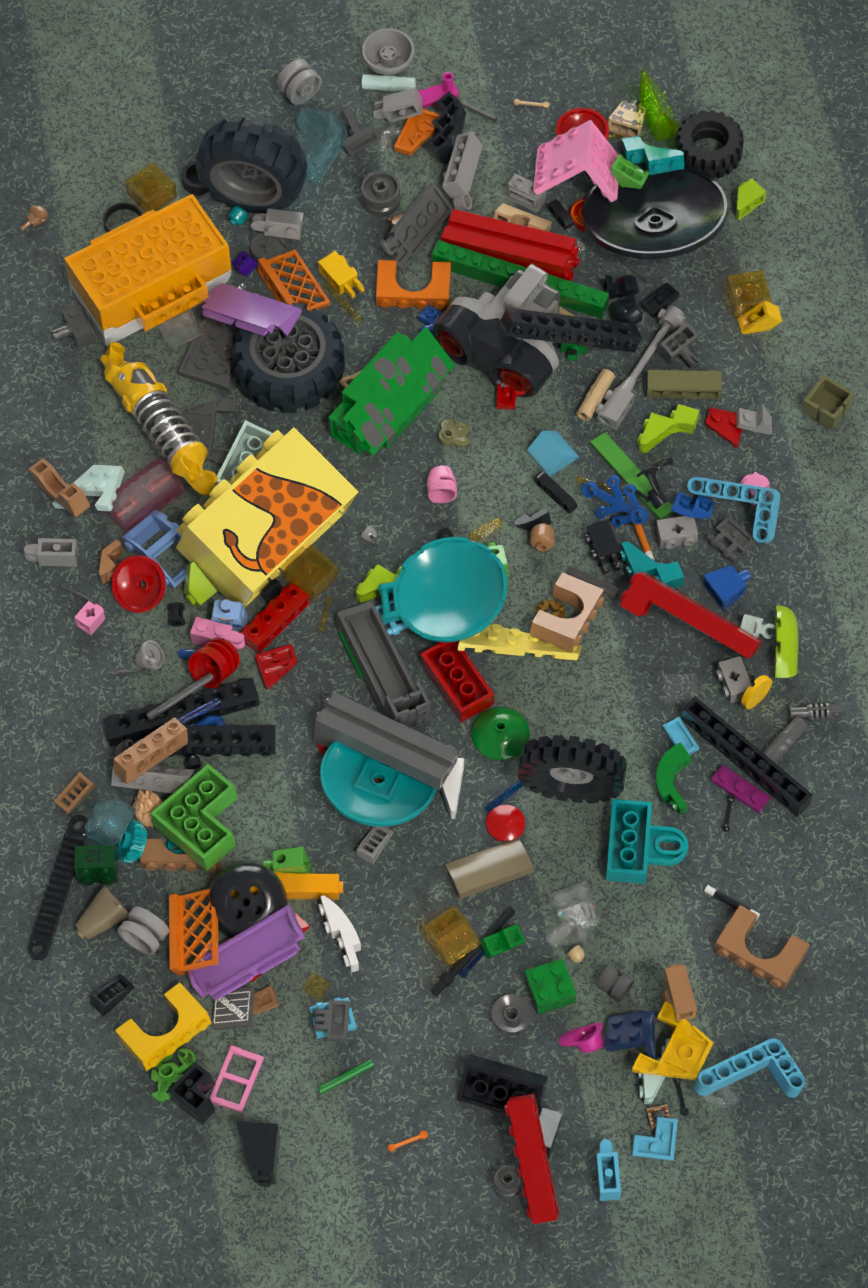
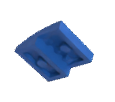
[671,492,715,519]

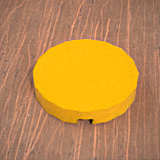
[741,675,772,710]

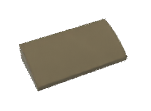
[445,838,533,900]

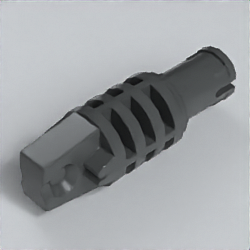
[789,702,844,721]

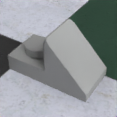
[736,406,772,435]

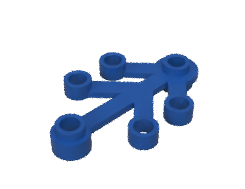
[581,475,648,527]

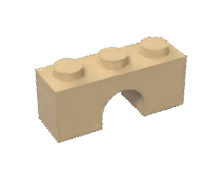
[494,203,552,232]

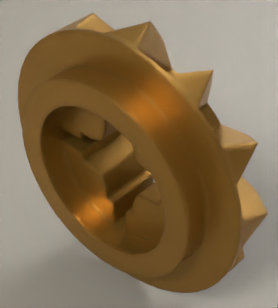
[535,598,565,618]

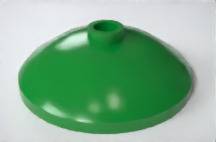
[471,707,530,761]

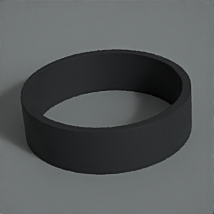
[103,202,142,233]

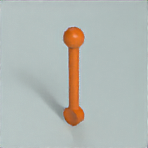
[387,1131,428,1152]

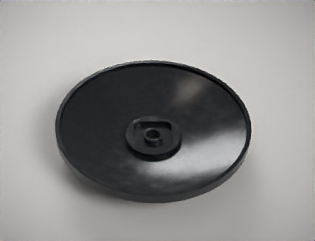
[583,164,727,259]

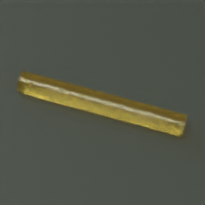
[323,282,363,323]

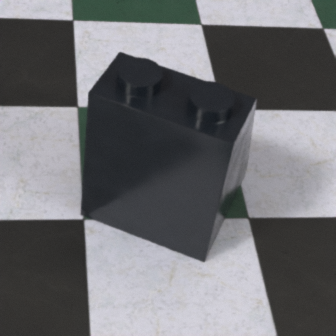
[237,1121,280,1187]

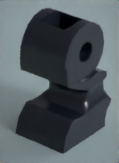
[602,275,639,299]

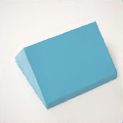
[527,431,579,477]

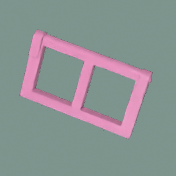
[209,1045,264,1113]

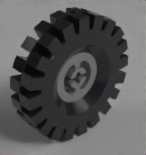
[517,735,627,804]

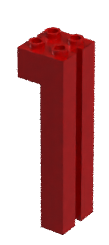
[441,209,580,281]
[620,572,763,659]

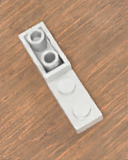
[318,896,361,973]

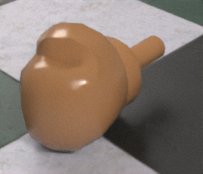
[20,206,48,231]

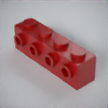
[241,582,310,654]

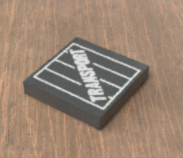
[212,987,255,1030]

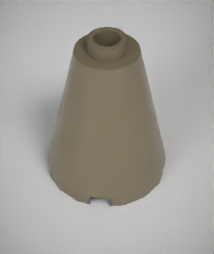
[75,886,129,940]

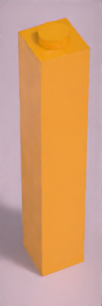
[220,872,343,900]

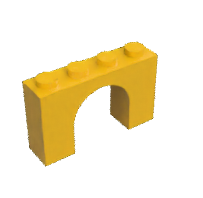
[115,983,212,1071]

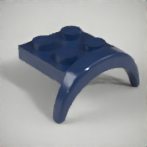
[604,1010,660,1060]

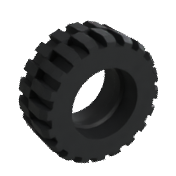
[675,110,744,179]

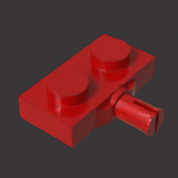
[497,374,529,410]

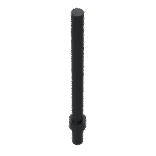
[431,907,515,997]

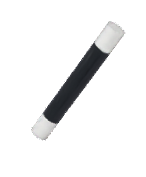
[704,885,760,921]

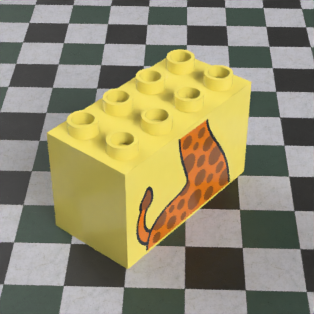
[176,428,358,608]

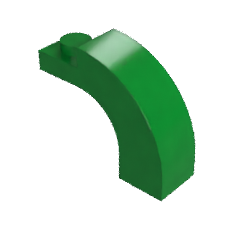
[656,742,692,815]

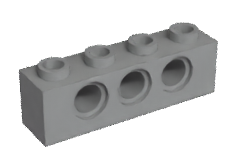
[111,765,194,794]

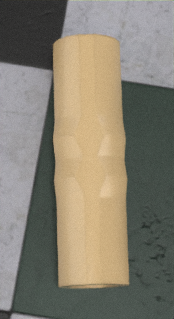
[576,369,615,421]

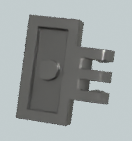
[313,1000,350,1042]

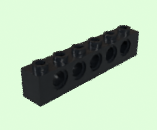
[158,725,276,757]

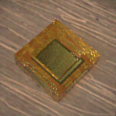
[302,972,330,1000]

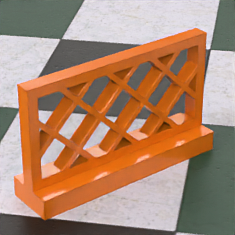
[256,250,330,311]
[169,889,219,976]

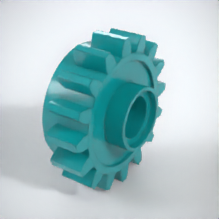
[117,819,147,864]

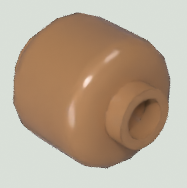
[530,523,555,551]

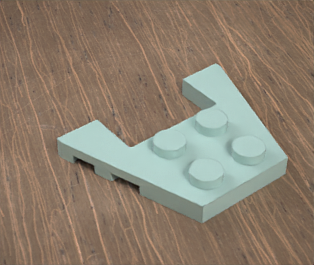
[52,465,125,511]

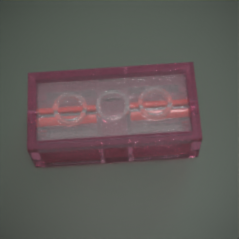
[104,457,185,534]

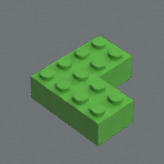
[150,764,238,871]

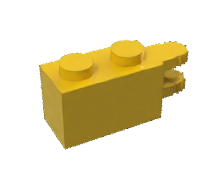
[318,251,365,299]

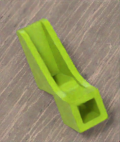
[637,404,700,453]
[355,564,402,603]

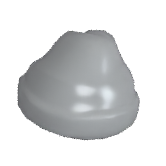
[135,640,165,670]

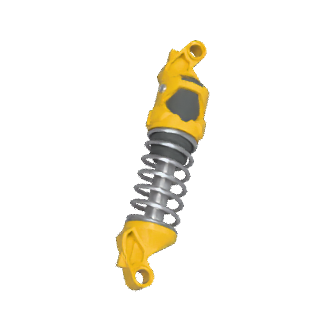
[100,342,218,496]

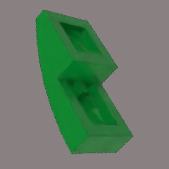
[480,924,526,959]

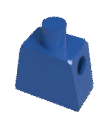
[703,565,751,611]

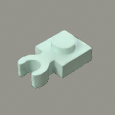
[741,614,776,639]

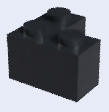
[168,1062,216,1125]

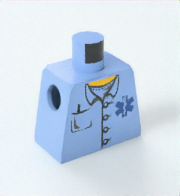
[211,599,248,632]

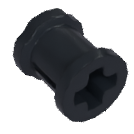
[168,602,185,627]

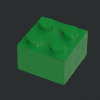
[524,958,577,1015]

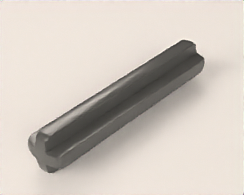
[567,566,619,598]

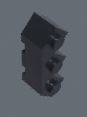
[427,91,466,164]

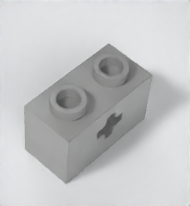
[656,516,698,549]
[715,656,753,703]

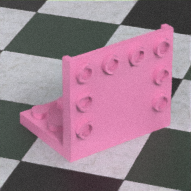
[533,120,618,202]

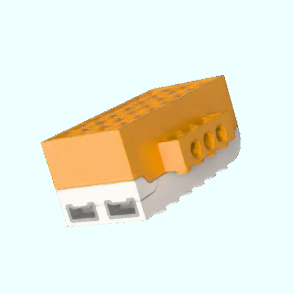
[64,194,232,347]

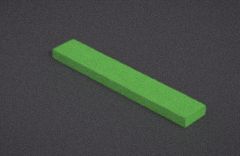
[590,432,674,520]

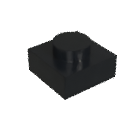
[261,579,283,603]

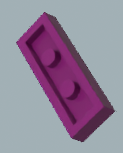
[711,765,770,814]

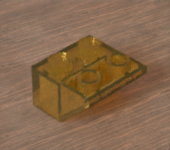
[422,906,480,966]

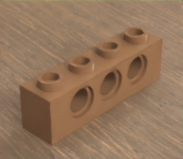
[113,717,188,784]

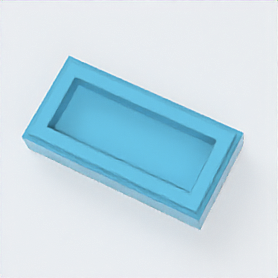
[662,717,699,755]

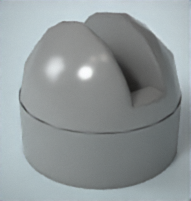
[361,525,377,542]

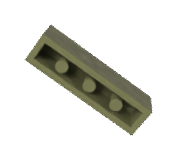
[647,369,722,399]

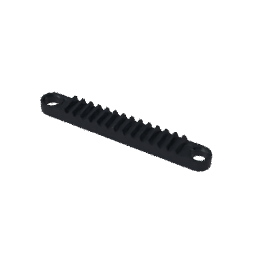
[28,815,89,961]

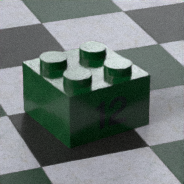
[74,845,118,886]

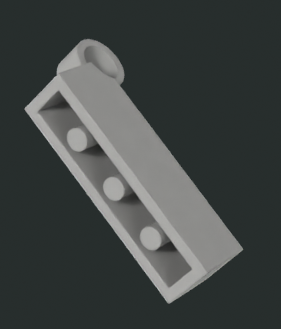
[442,131,483,211]

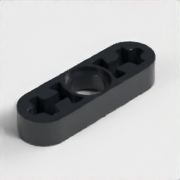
[533,471,578,514]

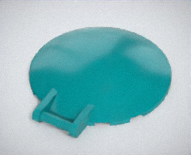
[378,537,508,642]

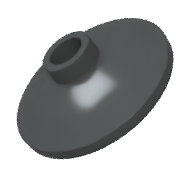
[491,994,532,1033]

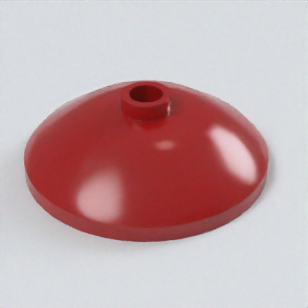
[556,108,609,139]
[112,556,166,613]

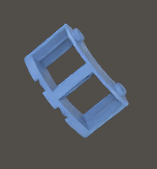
[121,510,190,588]

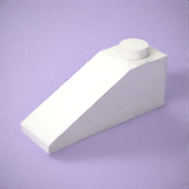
[441,758,464,819]

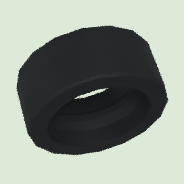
[181,161,209,196]

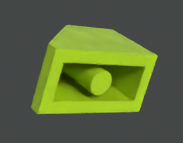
[736,178,766,220]
[184,561,217,607]

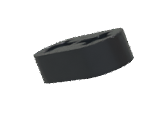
[547,199,574,230]

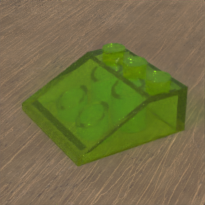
[639,69,679,142]

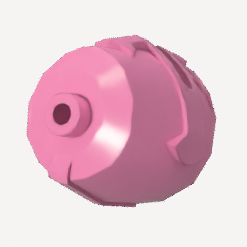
[427,466,457,503]

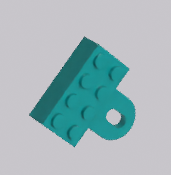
[606,799,688,884]

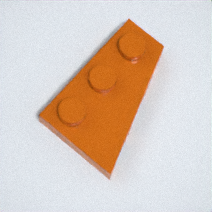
[394,109,440,156]

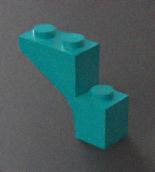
[622,135,684,175]
[620,542,684,588]

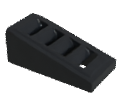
[90,974,134,1016]

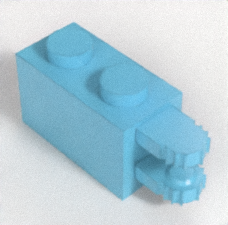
[596,1139,621,1201]

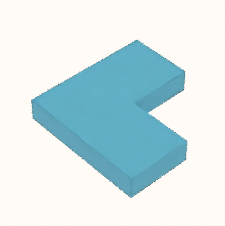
[632,1117,678,1161]

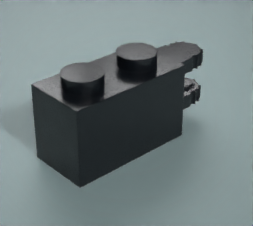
[584,520,621,575]

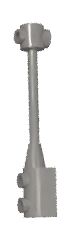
[595,306,686,430]

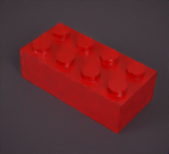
[421,641,494,723]

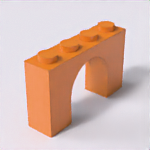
[376,260,451,310]

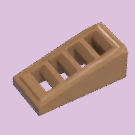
[54,772,97,814]

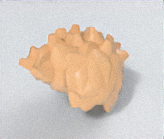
[132,790,163,827]

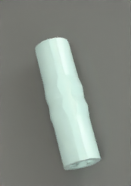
[362,74,416,92]

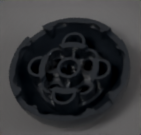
[207,862,287,939]

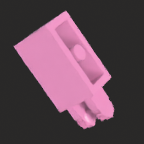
[190,617,245,650]

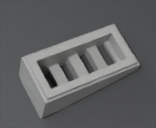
[356,826,394,864]

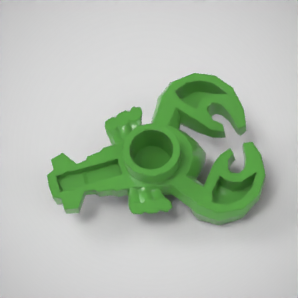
[151,1048,196,1103]

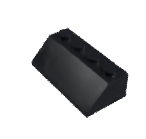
[456,1054,548,1114]

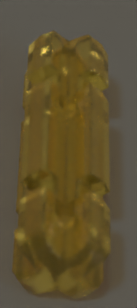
[469,517,503,542]

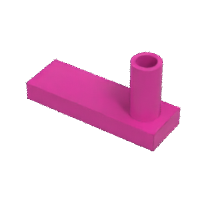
[418,72,459,109]

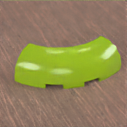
[774,605,798,678]

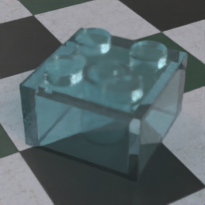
[83,797,136,846]

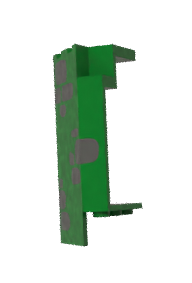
[329,327,455,456]

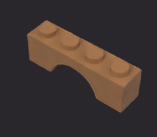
[29,458,90,517]
[140,839,221,872]

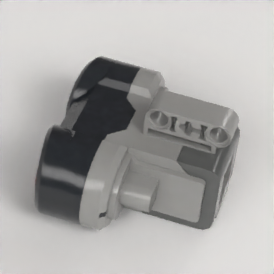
[433,264,560,397]

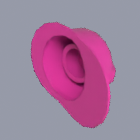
[558,1022,605,1053]

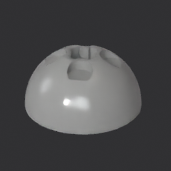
[362,28,414,76]

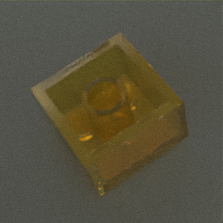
[125,162,177,213]
[726,270,772,318]
[284,545,339,602]

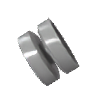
[276,59,322,105]
[117,906,170,956]

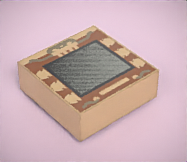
[646,1104,670,1130]

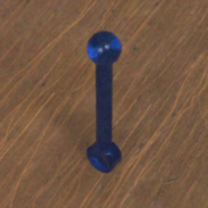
[460,948,485,978]

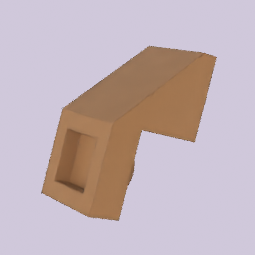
[99,540,123,584]

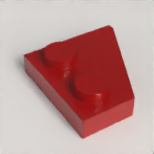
[705,407,743,448]
[255,644,298,690]

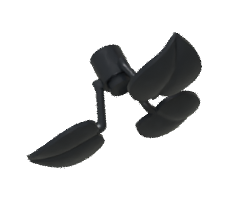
[610,457,673,509]

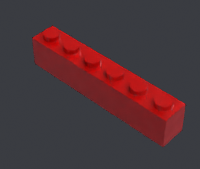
[505,1094,560,1224]

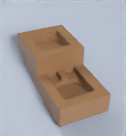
[253,986,280,1015]

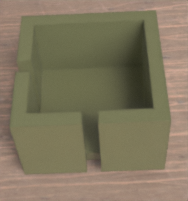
[802,375,855,431]

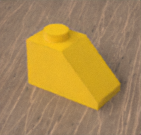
[737,300,783,334]

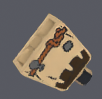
[608,100,645,137]

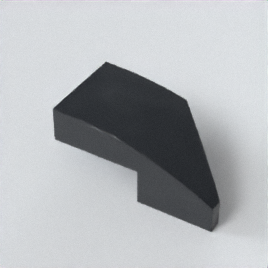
[513,507,551,531]

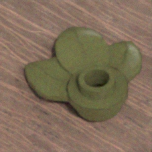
[438,418,470,447]

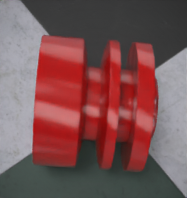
[188,637,240,688]

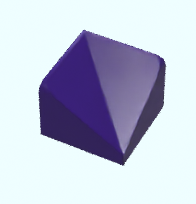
[232,250,258,277]

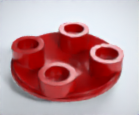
[486,805,525,841]

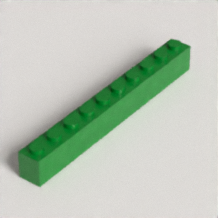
[432,240,609,319]

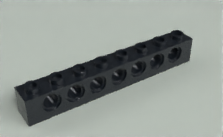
[500,308,642,352]
[103,677,260,747]
[681,696,813,817]

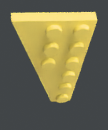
[458,624,582,660]

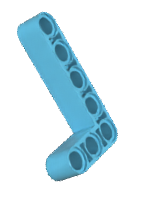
[687,477,780,543]
[694,1038,805,1098]

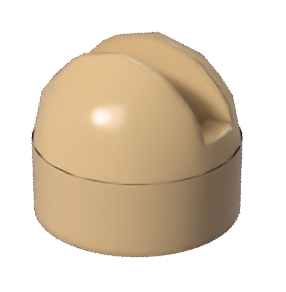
[567,945,585,963]

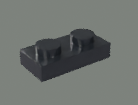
[641,282,680,318]

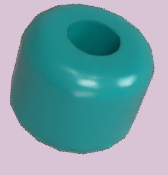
[228,206,248,226]

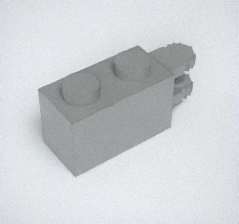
[373,87,423,123]
[251,209,304,240]
[23,538,79,567]

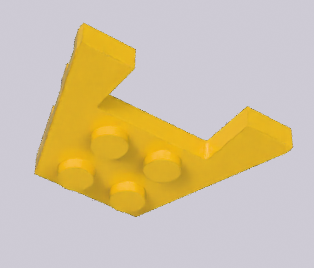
[632,1001,713,1080]

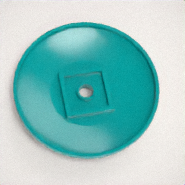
[320,741,436,827]

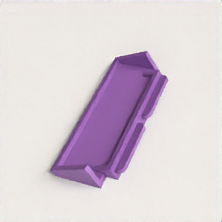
[201,283,302,336]
[187,905,305,1000]

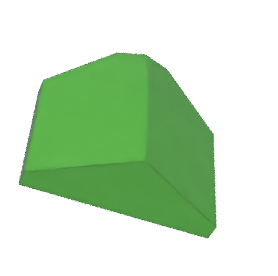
[610,154,649,189]

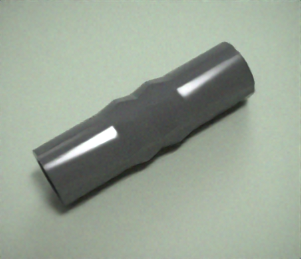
[763,717,808,763]

